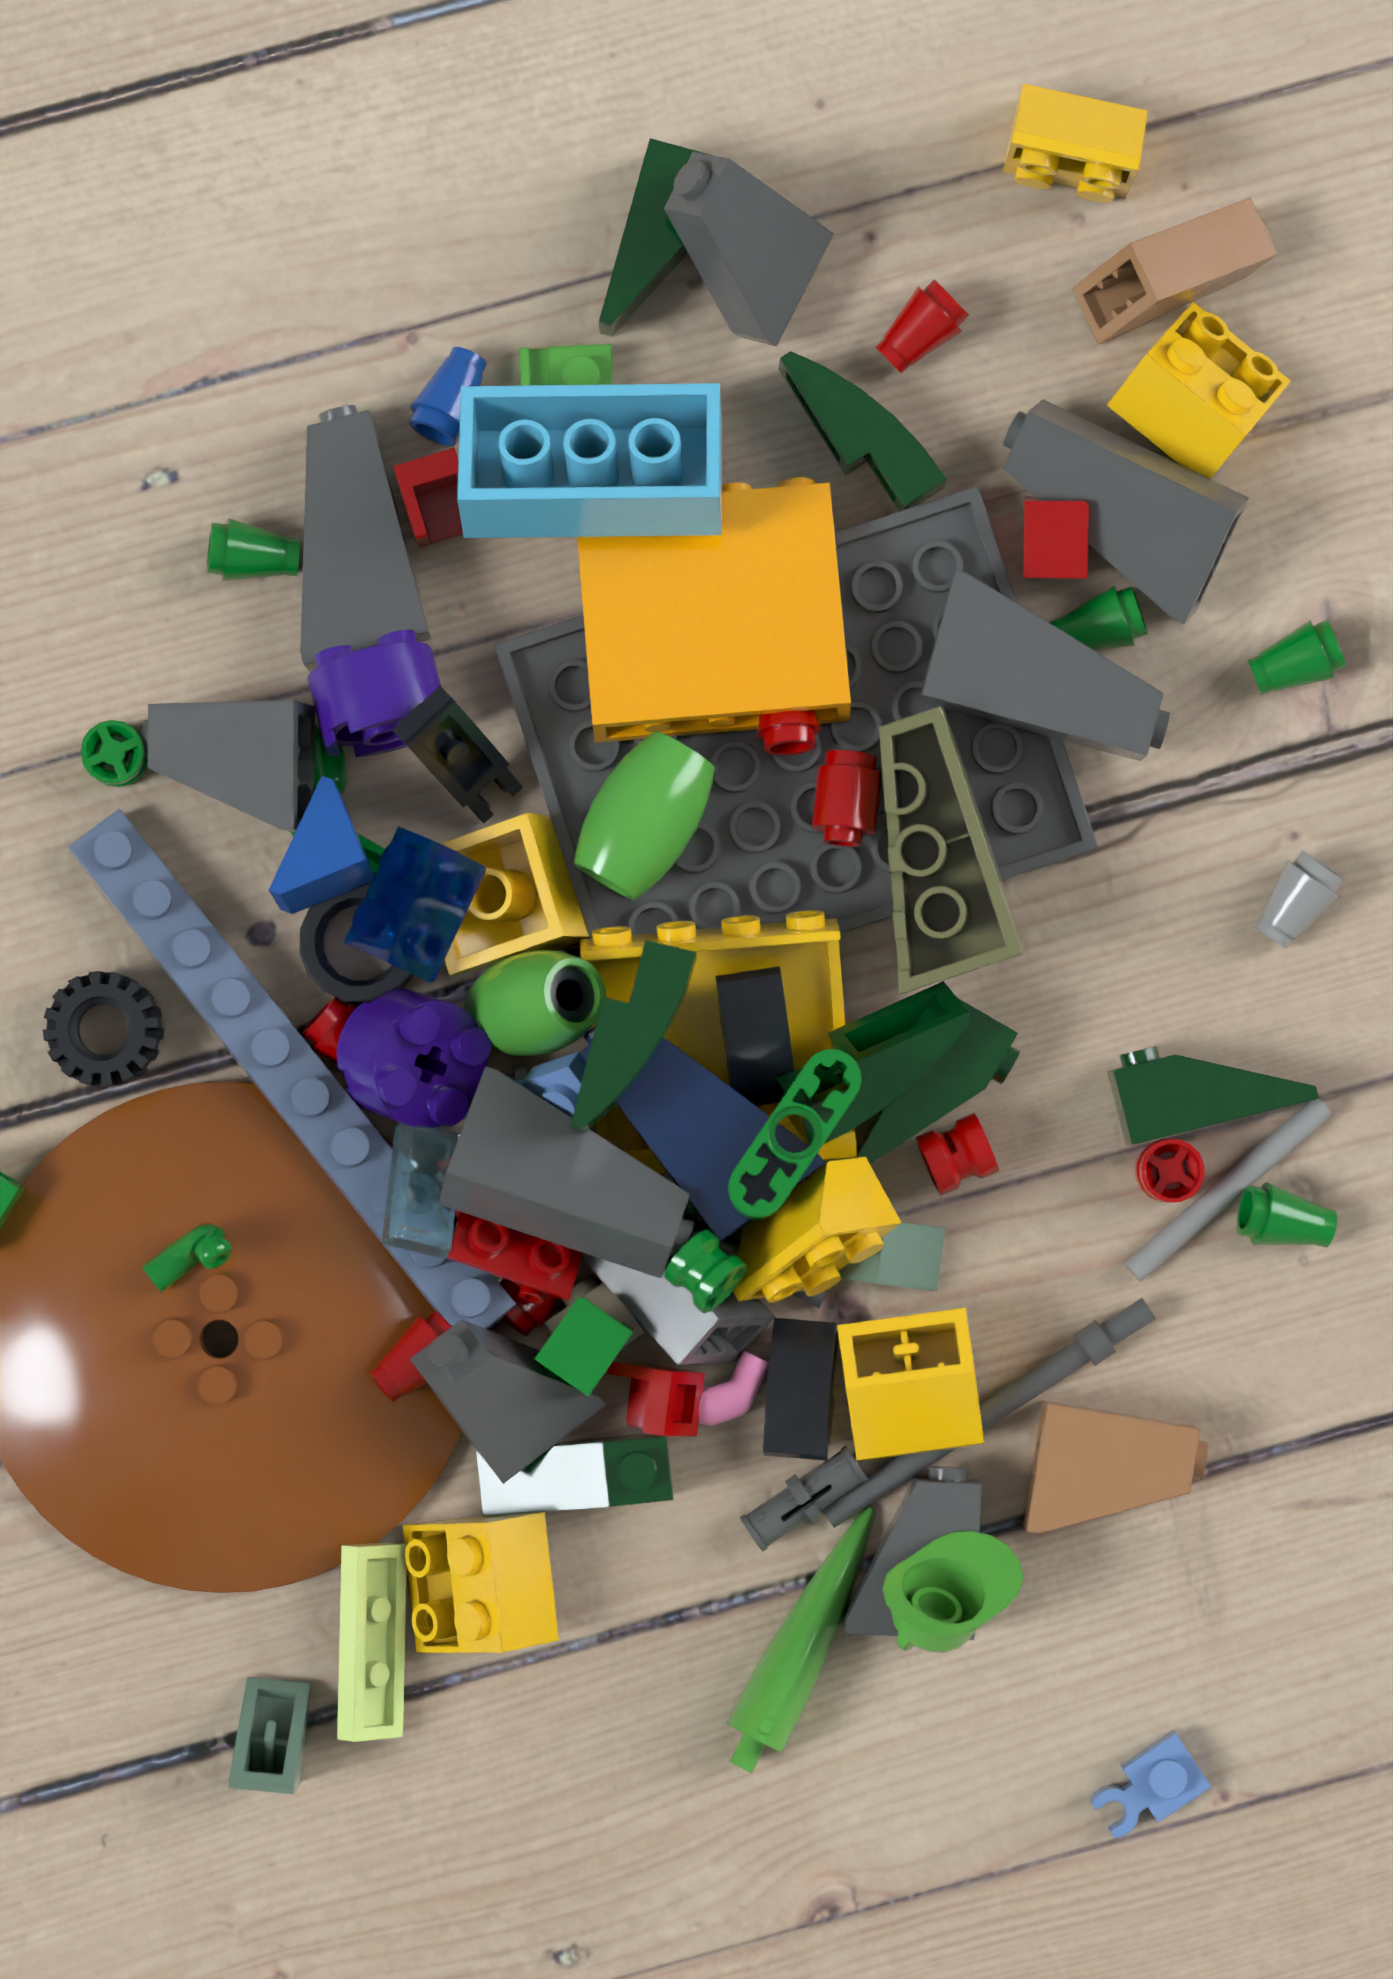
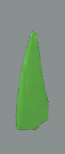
[727,1506,876,1773]

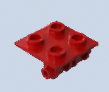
[447,1211,583,1304]

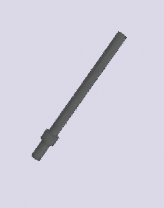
[822,1298,1155,1528]

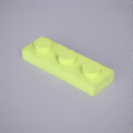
[337,1542,407,1742]

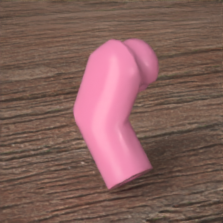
[699,1350,769,1426]

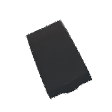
[715,966,794,1106]
[763,1318,839,1461]

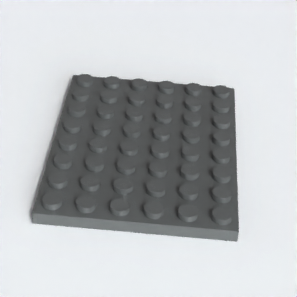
[494,486,1098,939]

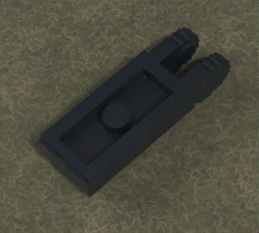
[393,686,523,824]

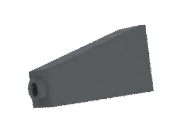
[1003,399,1249,624]
[300,405,431,671]
[919,570,1170,761]
[438,1066,694,1279]

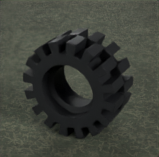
[43,971,164,1087]

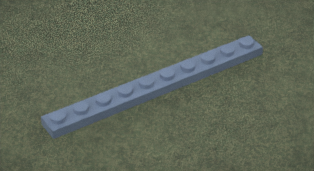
[68,809,516,1330]

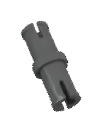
[740,1445,869,1552]

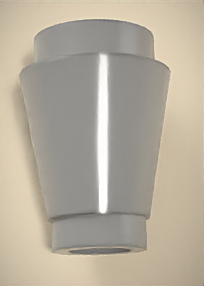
[1255,850,1344,949]

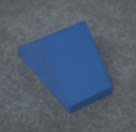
[269,776,376,914]

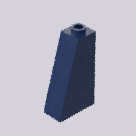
[580,1026,825,1243]

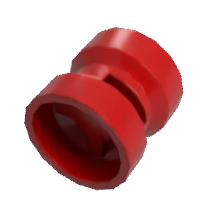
[915,1113,999,1196]
[1135,1139,1205,1203]

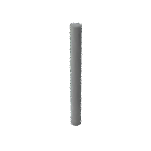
[1124,1099,1332,1282]

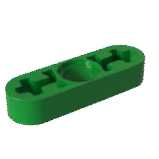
[728,1049,861,1219]

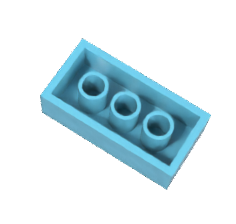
[457,383,722,538]

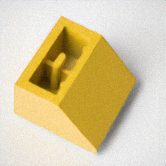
[1002,83,1148,203]
[1107,302,1291,479]
[733,1157,902,1303]
[837,1307,984,1462]
[402,1512,559,1653]

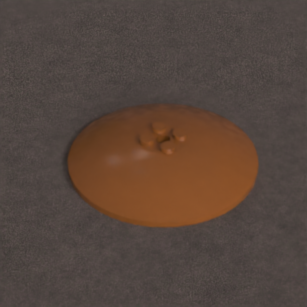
[0,1081,462,1593]

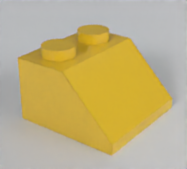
[414,813,590,975]

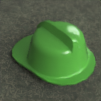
[882,1531,1023,1653]

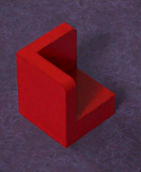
[393,448,463,548]
[1023,496,1089,579]
[607,1361,705,1437]

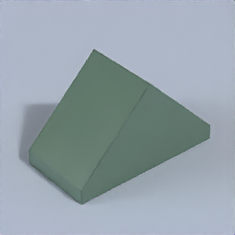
[838,1222,945,1291]
[229,1677,311,1794]

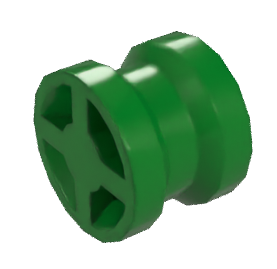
[80,720,148,788]
[664,1229,747,1313]

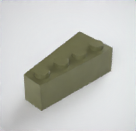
[879,706,1026,995]

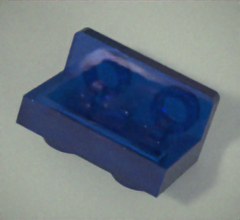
[343,826,486,983]

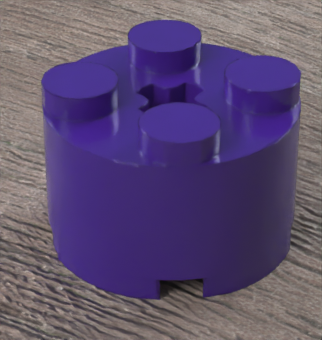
[307,629,442,758]
[337,988,491,1129]

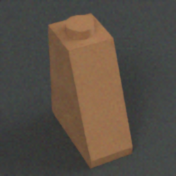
[1072,197,1278,345]
[1022,1400,1208,1534]

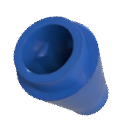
[409,347,487,447]

